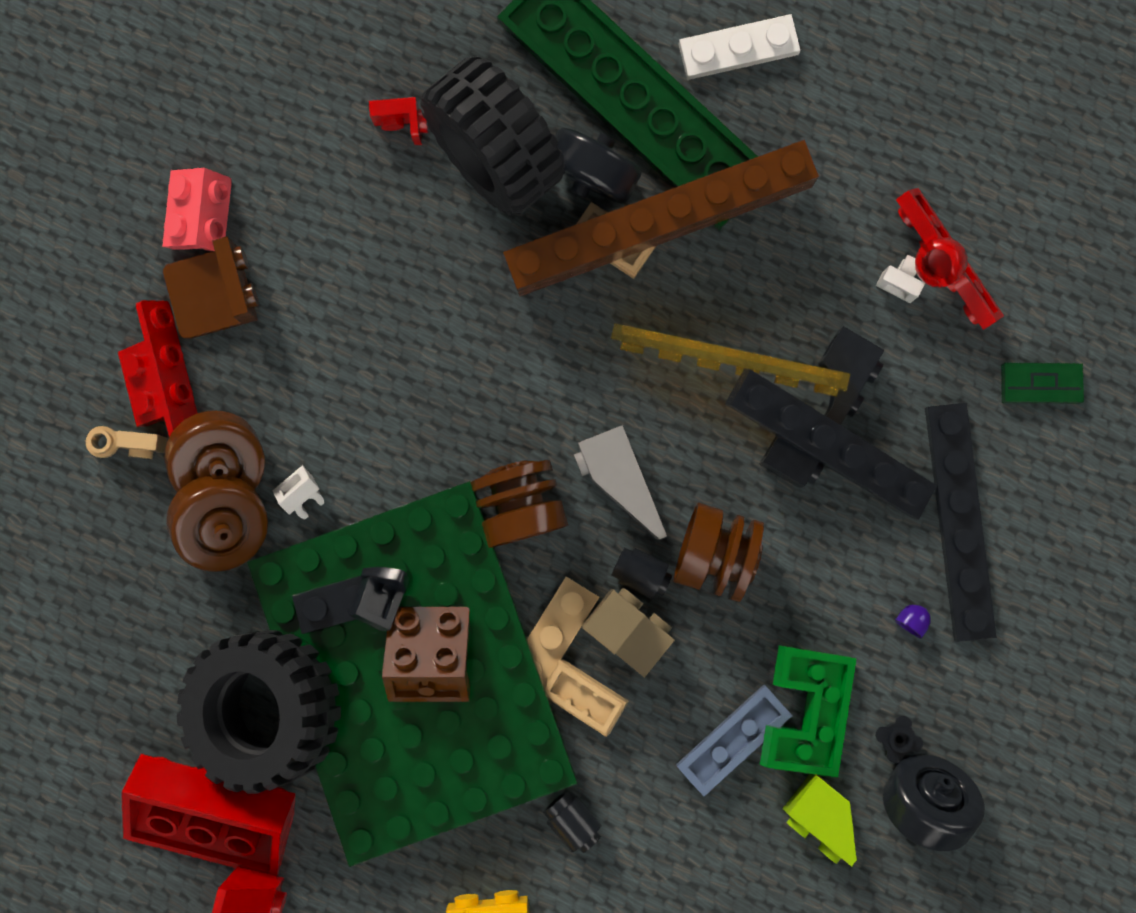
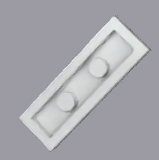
[679,14,801,80]

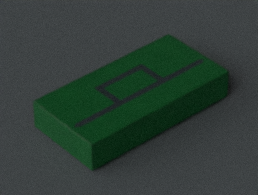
[1001,363,1084,404]

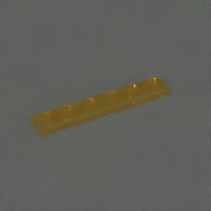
[611,323,851,397]

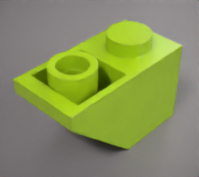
[783,774,857,867]

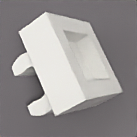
[876,255,925,303]
[272,465,324,519]

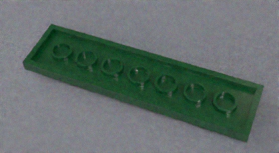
[497,0,758,231]

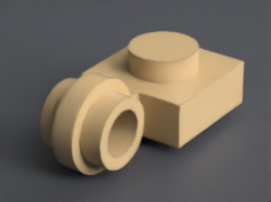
[86,426,167,459]

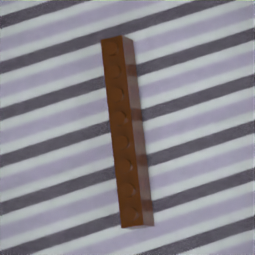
[503,139,819,297]

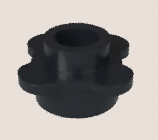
[875,716,923,763]

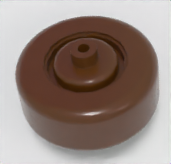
[165,410,265,492]
[167,475,268,572]

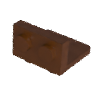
[163,236,259,339]

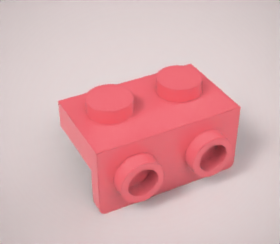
[162,168,232,252]

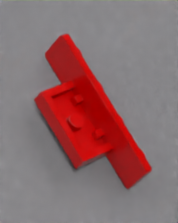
[118,300,198,437]

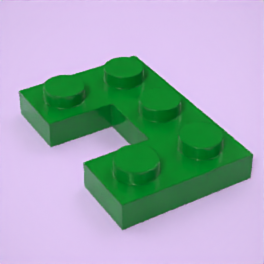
[760,645,857,777]

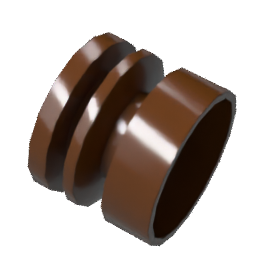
[470,460,569,548]
[673,503,764,602]

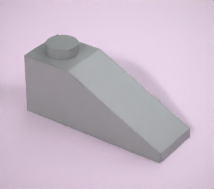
[574,425,667,540]

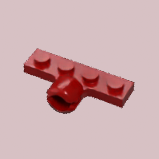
[896,188,1004,330]

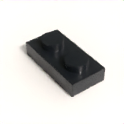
[292,576,362,634]

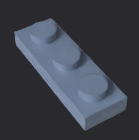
[676,685,792,797]

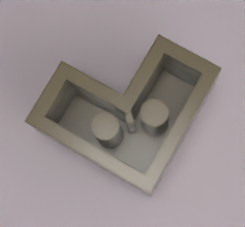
[582,588,675,678]

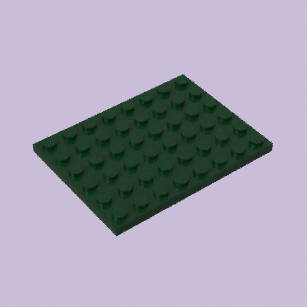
[247,481,578,867]

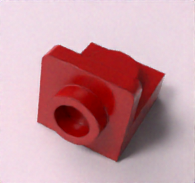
[369,97,428,145]

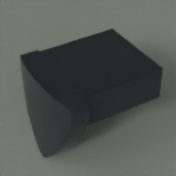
[349,567,409,632]

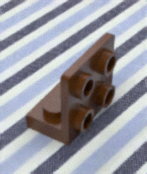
[382,607,470,702]

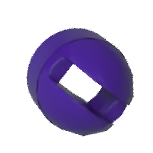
[895,605,931,639]

